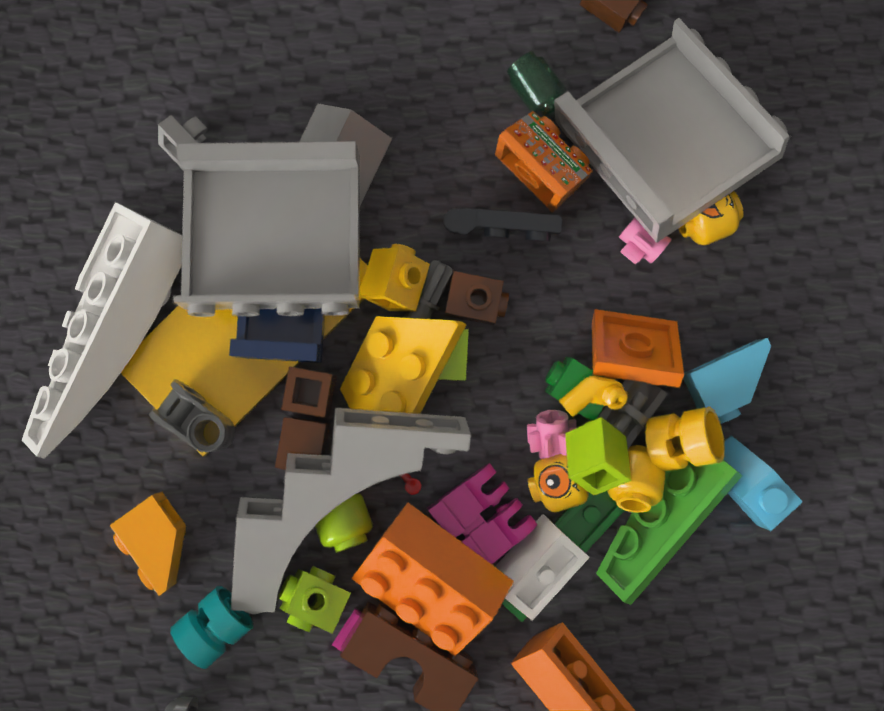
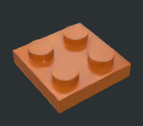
[592,309,684,388]

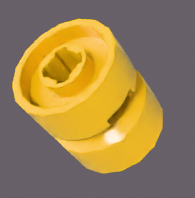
[645,406,725,472]

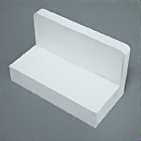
[495,514,590,621]

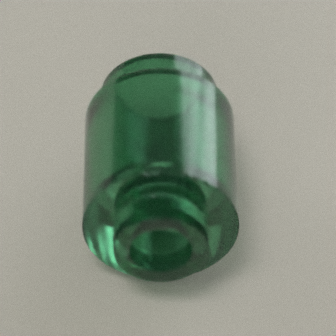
[506,51,566,116]

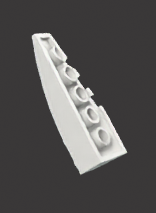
[22,202,182,459]

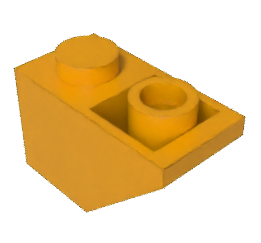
[110,492,186,596]

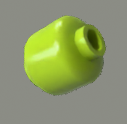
[315,493,373,553]

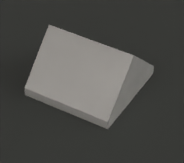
[299,104,392,206]

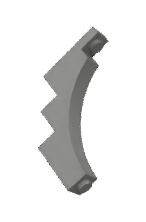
[231,408,471,614]

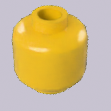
[607,445,666,513]

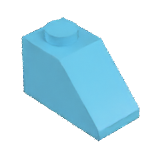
[683,338,771,424]
[723,435,803,531]

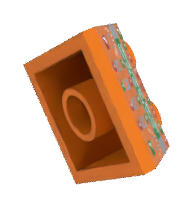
[495,111,593,213]

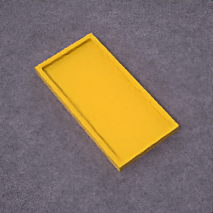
[121,258,368,457]

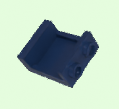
[229,308,325,363]

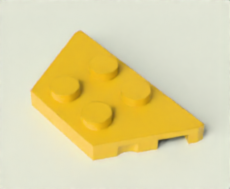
[340,316,467,414]

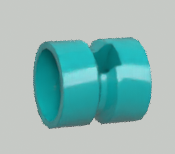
[170,586,254,669]

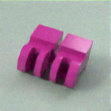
[427,463,537,564]

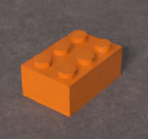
[351,502,514,656]

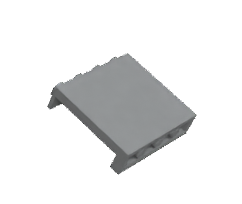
[554,18,790,243]
[173,142,360,317]

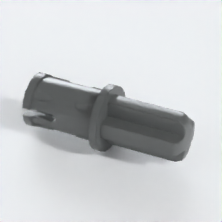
[404,260,453,319]

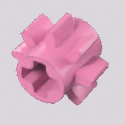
[619,217,672,264]
[527,410,576,459]

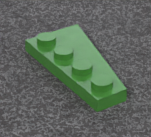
[596,459,743,605]

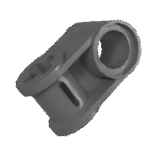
[149,379,235,452]

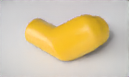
[559,376,628,417]

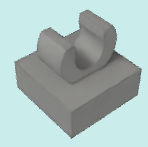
[158,115,207,171]

